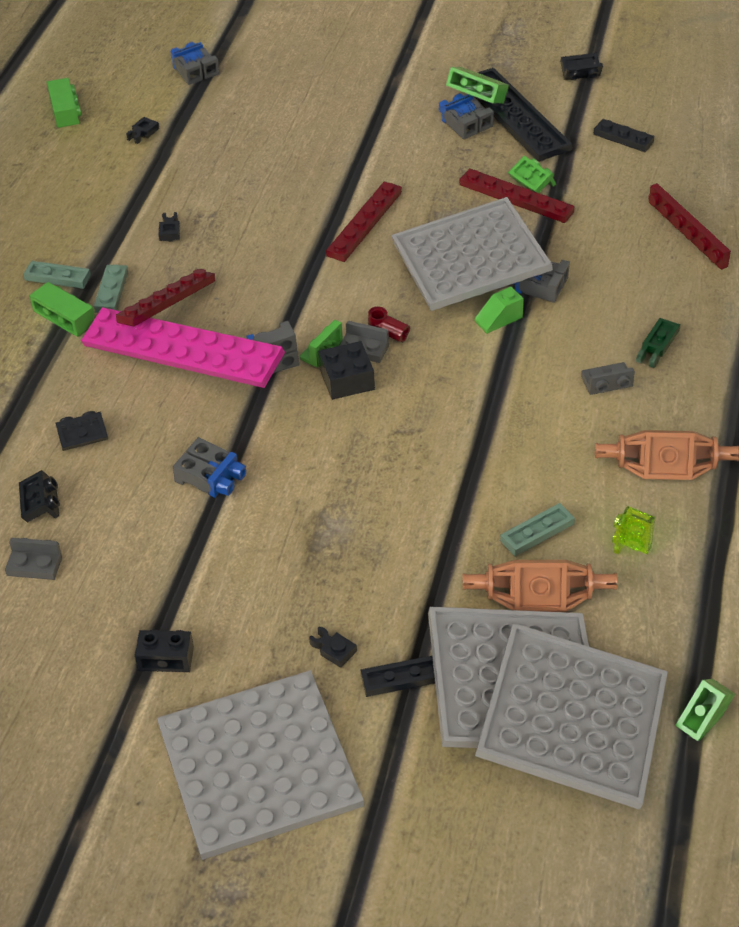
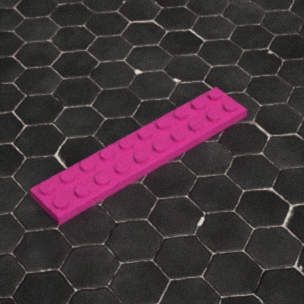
[81,307,285,388]

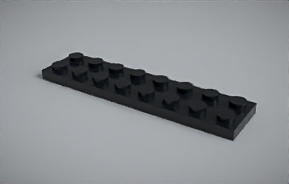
[474,67,572,162]

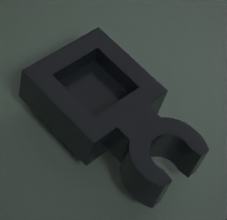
[126,117,159,144]
[158,212,180,241]
[309,626,357,668]

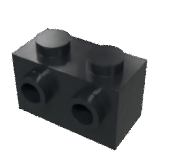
[134,629,194,672]

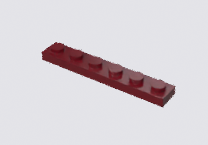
[459,169,575,223]
[326,181,402,262]
[648,183,731,270]
[116,269,215,327]

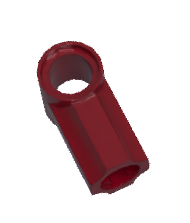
[368,306,410,343]

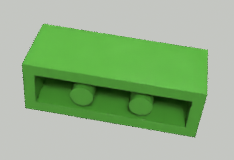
[446,67,509,103]
[46,78,82,128]
[29,282,95,337]

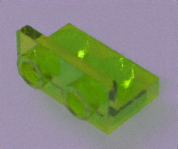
[612,506,655,555]

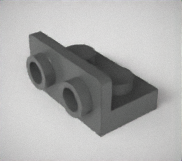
[339,321,389,363]
[581,362,635,395]
[5,538,62,580]

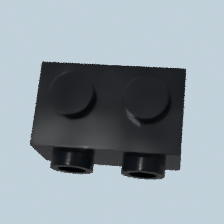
[560,53,603,80]

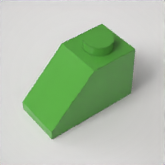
[475,286,524,334]
[675,679,735,741]

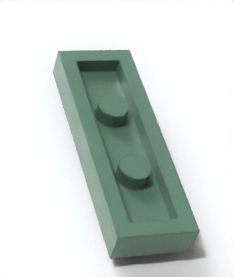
[23,261,91,289]
[94,265,128,313]
[500,503,575,556]

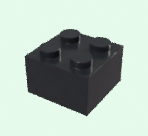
[318,341,375,400]

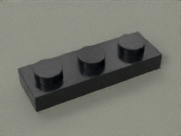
[593,119,655,152]
[360,656,435,697]

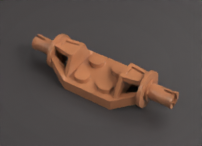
[595,430,739,480]
[463,560,617,612]

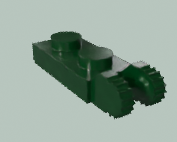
[636,318,680,368]

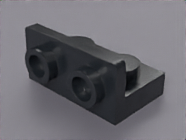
[55,411,108,451]
[19,470,60,522]

